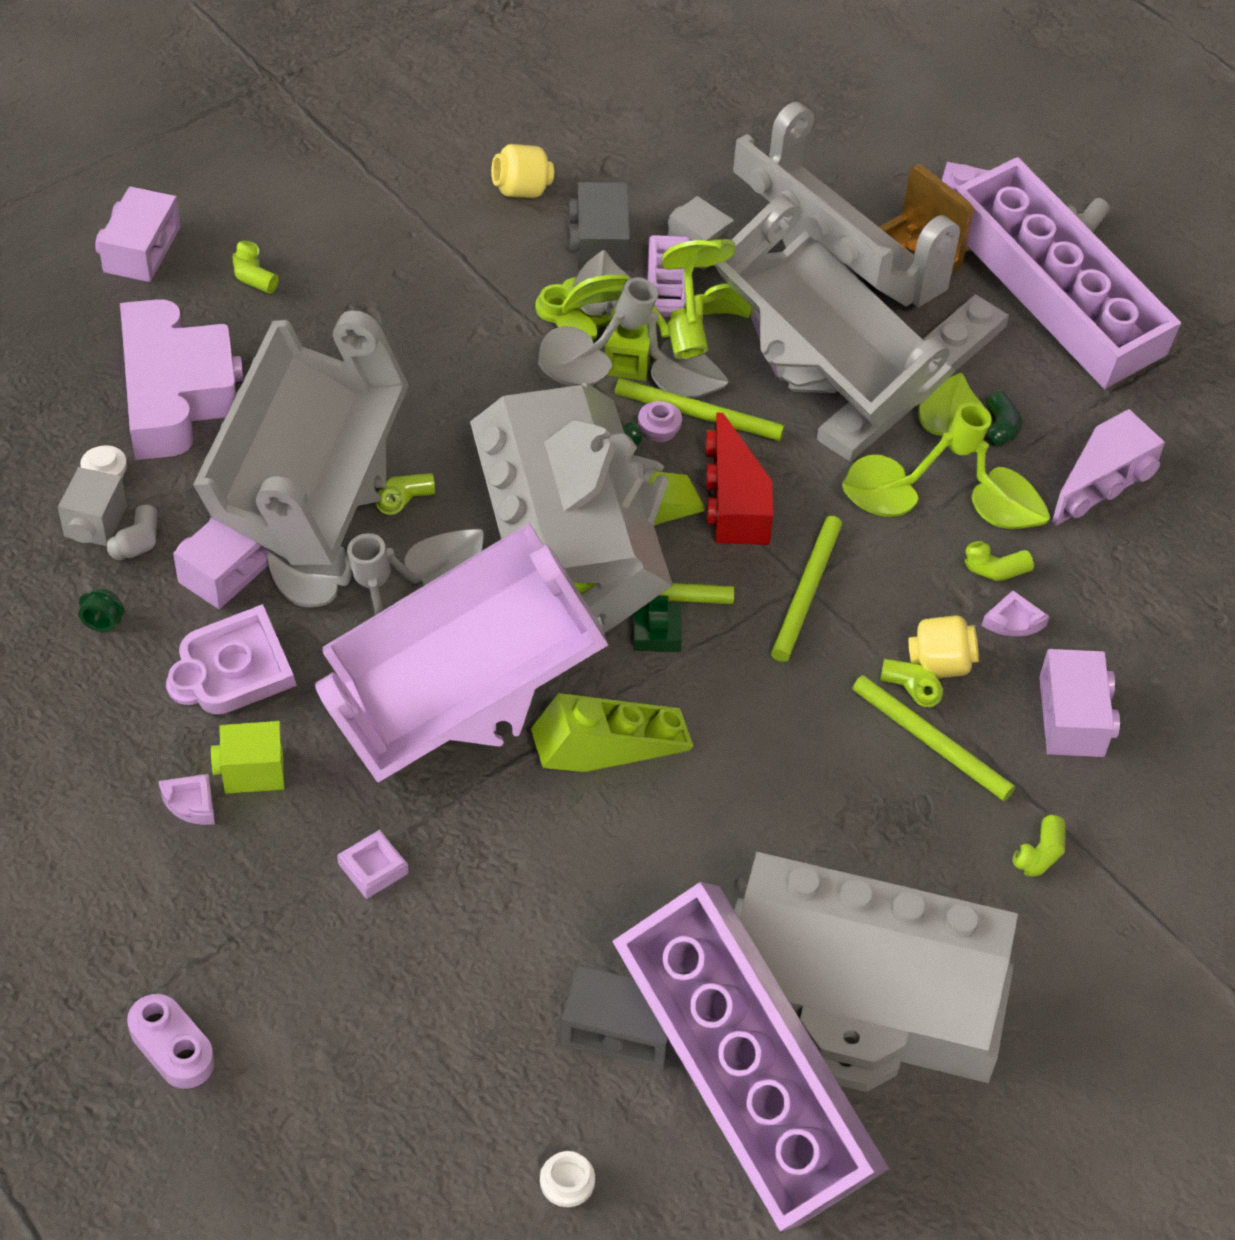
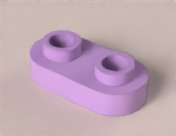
[127,994,215,1089]

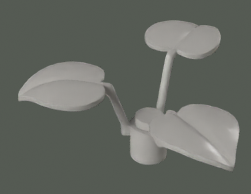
[538,250,728,399]
[267,529,484,615]

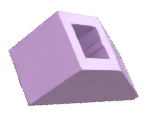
[1052,409,1165,526]

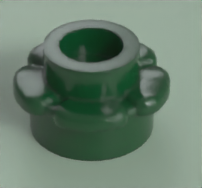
[78,589,125,632]

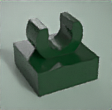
[634,595,682,652]

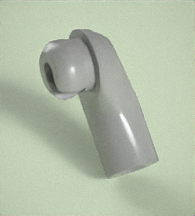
[1068,198,1110,232]

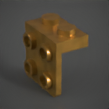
[879,164,974,274]

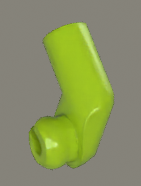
[232,241,279,294]
[964,541,1034,582]
[880,658,943,707]
[1012,815,1066,877]

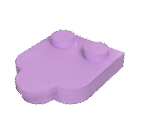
[166,604,297,714]

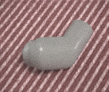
[107,505,158,561]

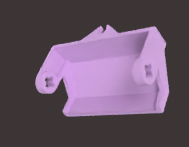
[315,522,608,783]

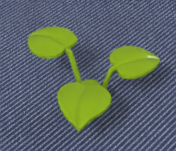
[561,239,752,359]
[841,373,1050,529]

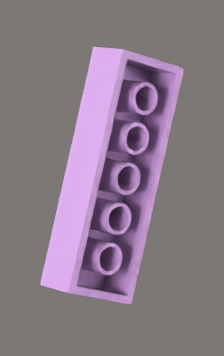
[954,157,1181,389]
[612,882,889,1232]

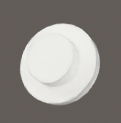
[80,445,127,478]
[540,1151,595,1207]

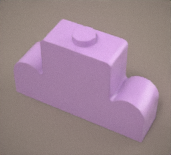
[120,299,244,460]

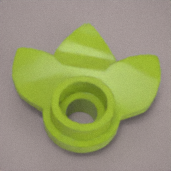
[535,277,611,339]

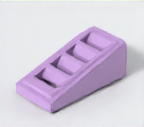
[648,235,690,318]

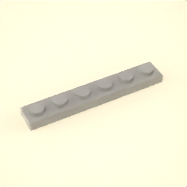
[817,294,1009,462]

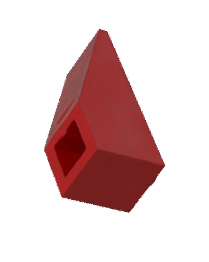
[705,412,773,545]

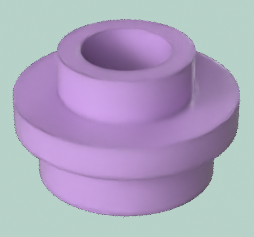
[638,401,682,442]

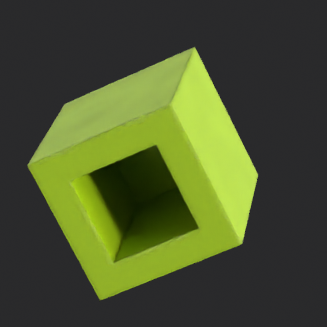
[211,721,285,794]

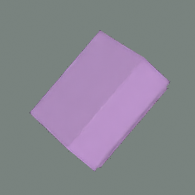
[337,830,409,899]

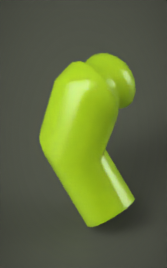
[376,473,435,515]

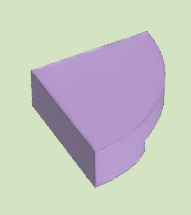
[982,591,1049,637]
[158,774,215,825]

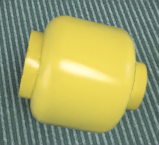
[491,144,554,199]
[909,615,979,679]

